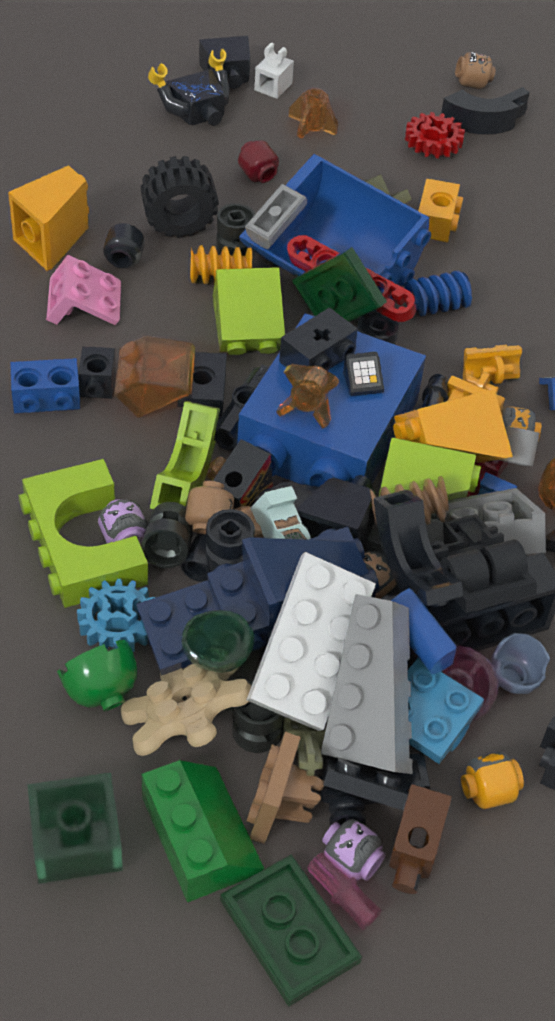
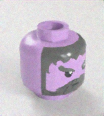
[98,499,148,546]
[322,819,386,881]

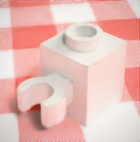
[254,43,294,98]

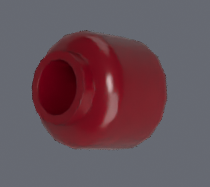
[238,140,279,183]

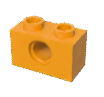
[418,178,463,242]

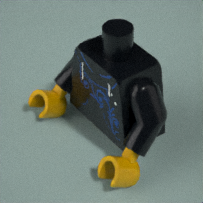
[148,49,230,126]

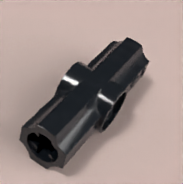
[214,364,270,450]

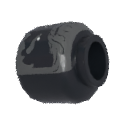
[103,223,145,268]

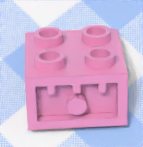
[46,255,121,325]

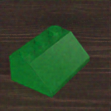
[141,760,264,903]

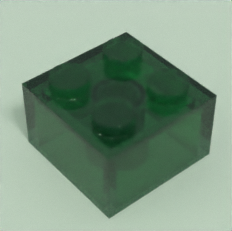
[27,773,123,884]

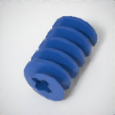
[404,270,472,317]

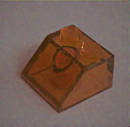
[114,336,195,418]

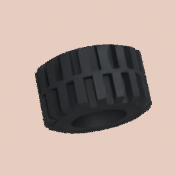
[140,156,219,238]

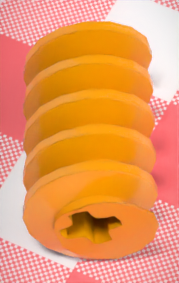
[190,245,252,284]

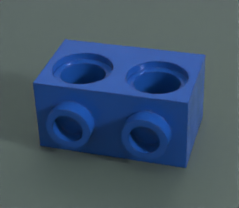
[10,358,80,413]

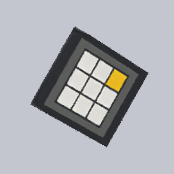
[343,352,384,396]

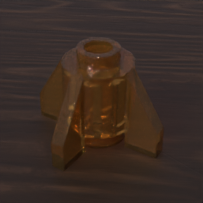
[289,88,338,139]
[276,364,339,429]

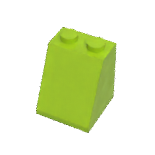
[213,267,285,355]
[379,438,481,500]

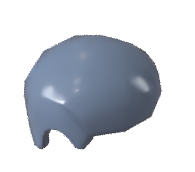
[490,633,550,694]

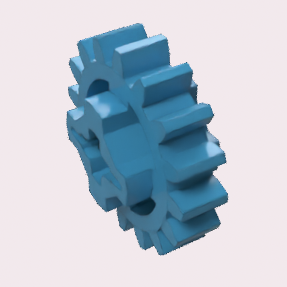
[77,579,155,652]

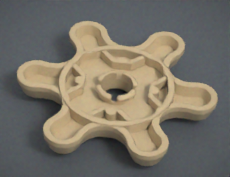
[121,651,252,756]

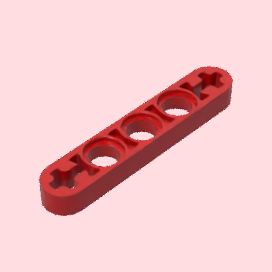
[287,235,416,322]

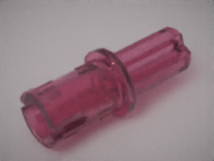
[307,853,382,930]

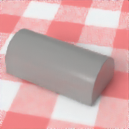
[245,184,307,249]

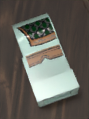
[250,486,311,540]

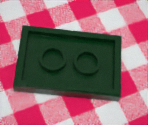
[292,247,387,322]
[220,854,362,1007]

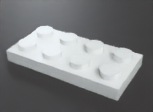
[247,552,376,731]

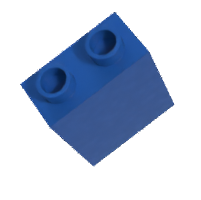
[237,313,426,487]

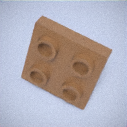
[246,732,324,844]

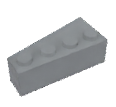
[426,488,546,554]
[321,594,412,774]

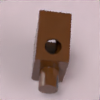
[389,784,452,894]

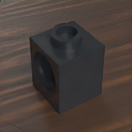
[78,346,116,399]

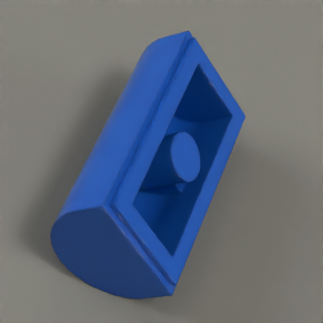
[391,588,457,674]

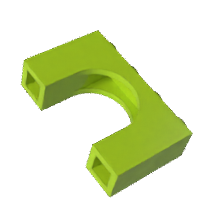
[18,459,148,608]

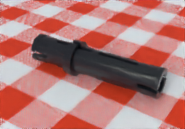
[422,374,448,408]

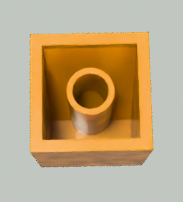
[8,165,89,271]
[393,388,513,463]

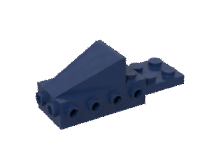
[136,527,379,676]

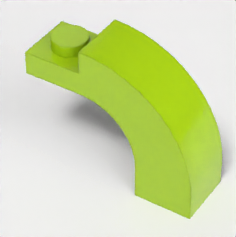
[150,401,220,509]

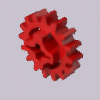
[405,112,465,159]

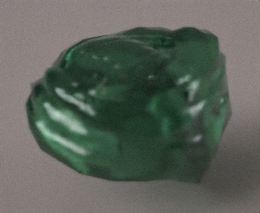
[181,610,254,673]

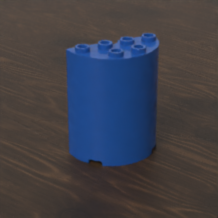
[239,154,431,300]

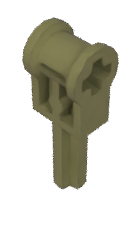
[282,717,326,776]

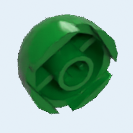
[57,640,137,712]

